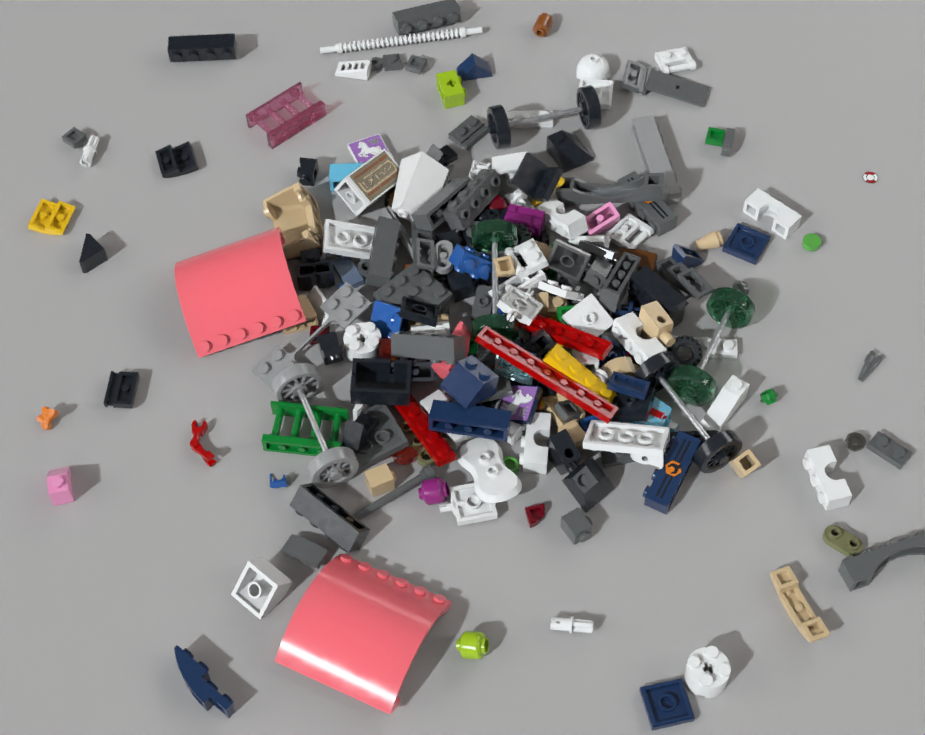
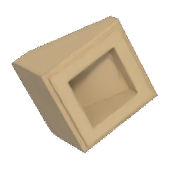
[493,255,516,277]

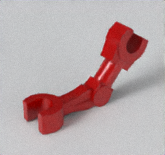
[190,420,217,467]

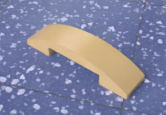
[770,566,830,643]

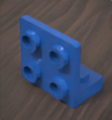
[370,300,408,350]

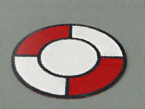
[863,172,878,183]

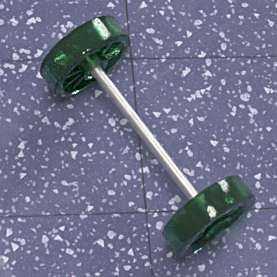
[471,219,519,341]
[667,287,755,407]

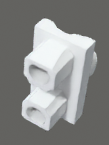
[504,189,535,209]

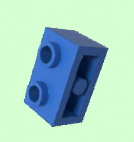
[449,244,492,280]

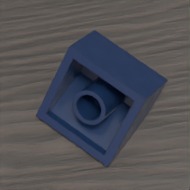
[440,355,499,409]

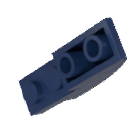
[174,645,235,718]

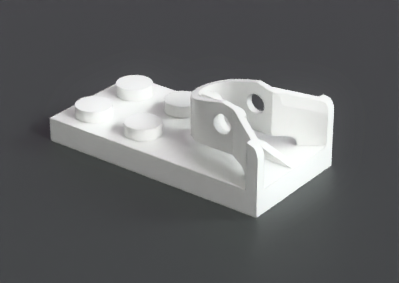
[321,219,396,260]
[583,420,670,469]

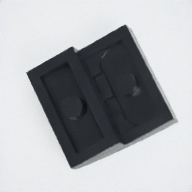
[155,141,199,178]

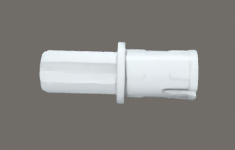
[80,135,99,167]
[551,616,594,634]

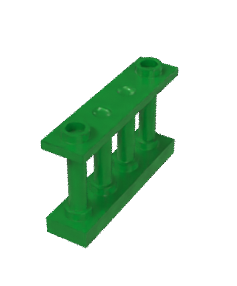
[261,401,349,456]

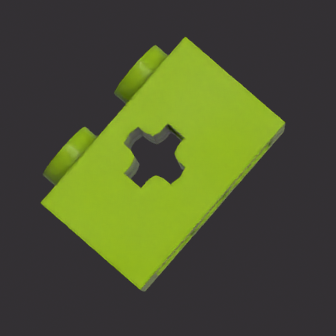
[436,70,467,109]

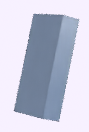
[332,256,364,288]

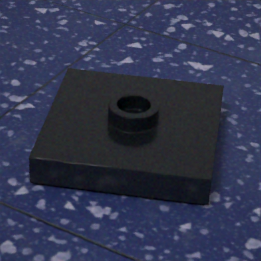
[399,296,439,328]
[611,387,656,422]

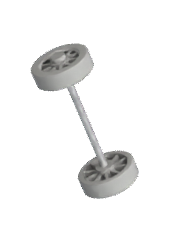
[272,363,359,488]

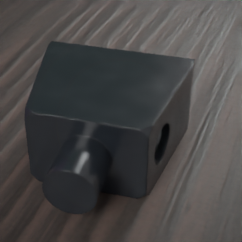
[546,429,582,475]

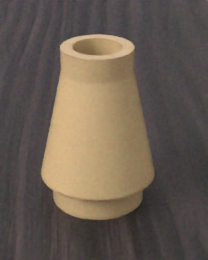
[695,231,723,251]

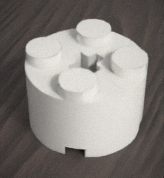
[343,322,383,362]
[684,646,731,698]

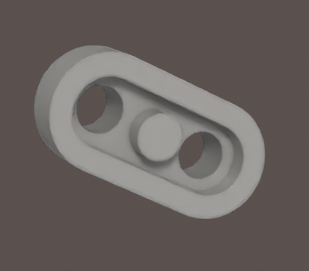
[434,240,454,274]

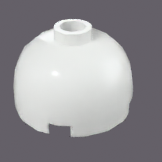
[576,54,610,80]

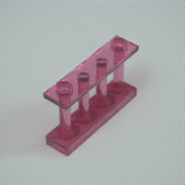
[246,82,326,149]

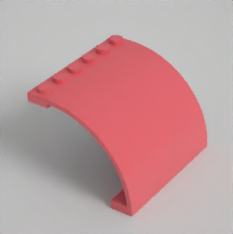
[174,227,306,358]
[275,554,452,714]

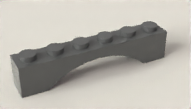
[555,173,667,205]
[838,530,925,592]

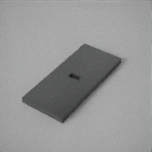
[645,69,710,107]

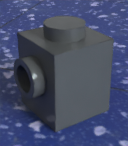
[583,256,613,290]
[560,508,593,545]

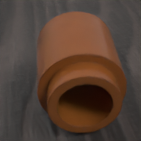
[533,13,553,37]

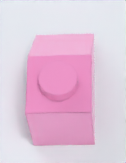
[586,202,620,236]
[47,466,74,506]

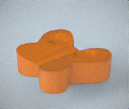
[36,406,59,430]

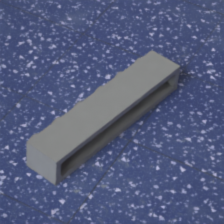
[632,115,682,206]

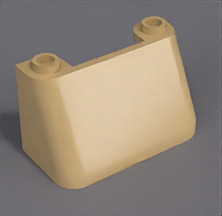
[263,182,324,260]

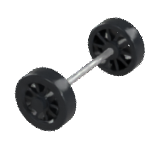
[487,85,602,150]
[633,351,743,473]

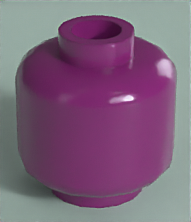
[418,477,450,505]

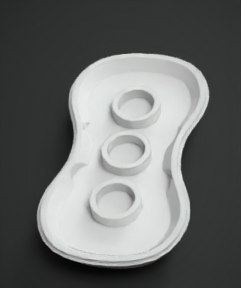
[456,438,522,503]

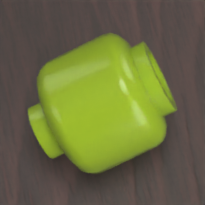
[456,631,489,660]

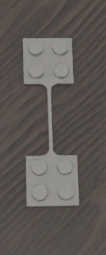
[251,282,372,392]

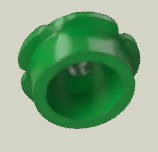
[760,388,778,405]

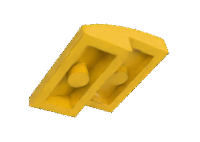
[28,199,76,235]

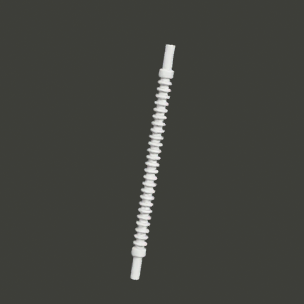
[319,27,482,54]

